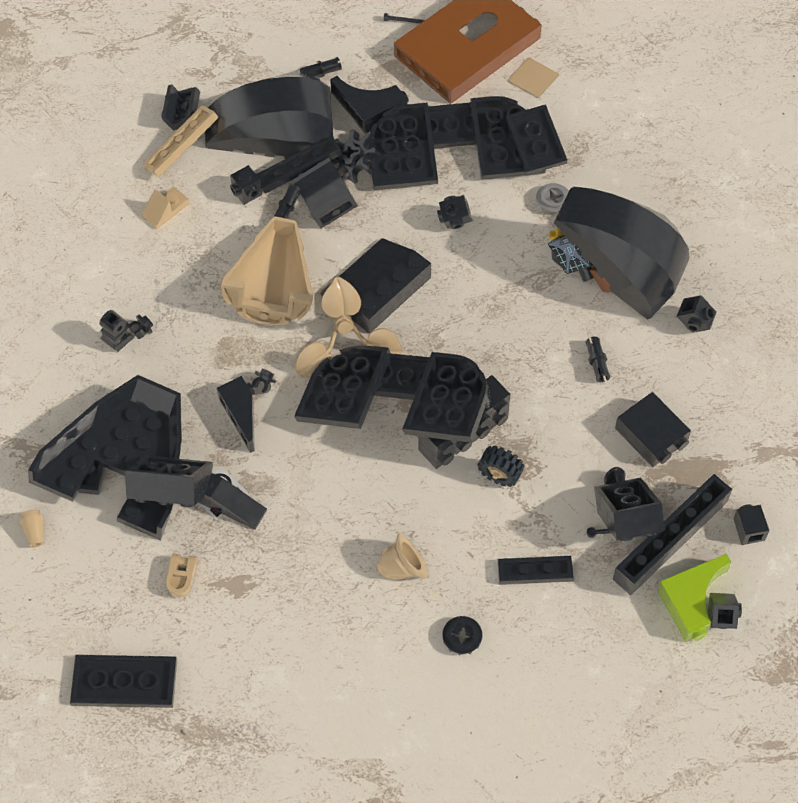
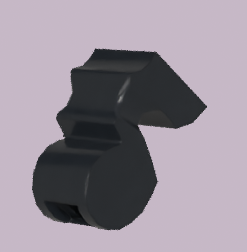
[99,310,134,352]

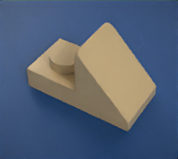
[142,187,189,229]

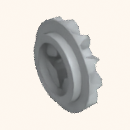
[536,183,569,214]

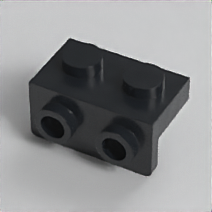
[161,84,200,130]

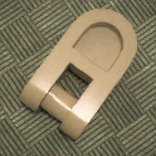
[166,554,198,597]

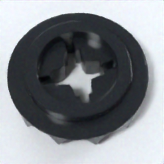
[442,616,483,656]

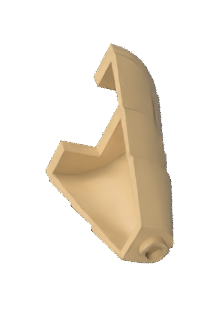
[221,216,314,326]

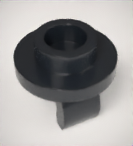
[129,314,153,339]
[252,368,277,393]

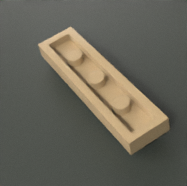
[143,105,218,177]

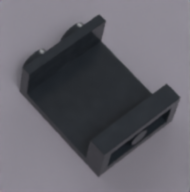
[292,158,358,229]

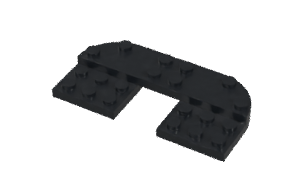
[369,96,546,190]
[294,345,491,442]

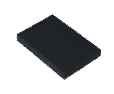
[505,104,568,175]

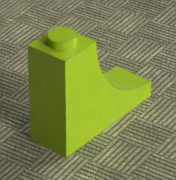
[657,554,731,642]

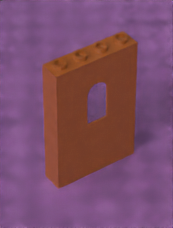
[394,0,542,104]

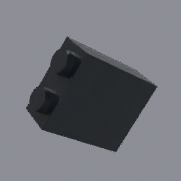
[615,391,691,467]

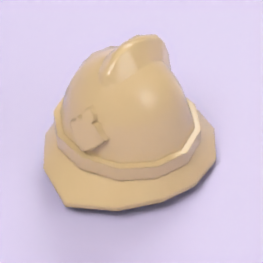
[377,534,429,580]

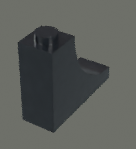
[330,76,409,134]

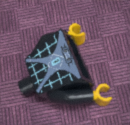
[548,227,594,282]

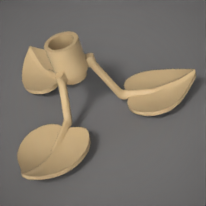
[295,276,403,377]

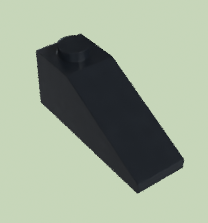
[217,376,255,453]
[198,473,267,530]

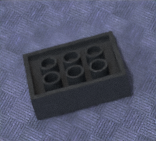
[321,238,431,334]

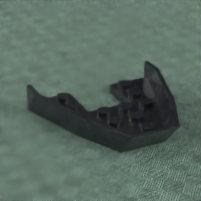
[28,375,182,541]

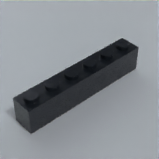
[612,474,733,596]

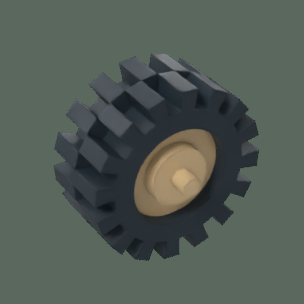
[477,445,525,487]

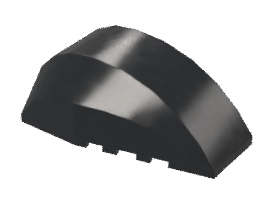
[205,74,334,159]
[554,186,690,320]

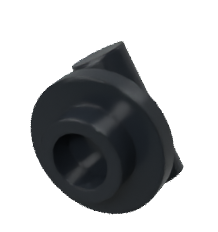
[604,467,626,484]

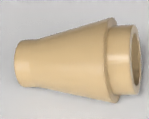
[19,510,44,548]

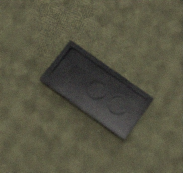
[70,655,177,708]

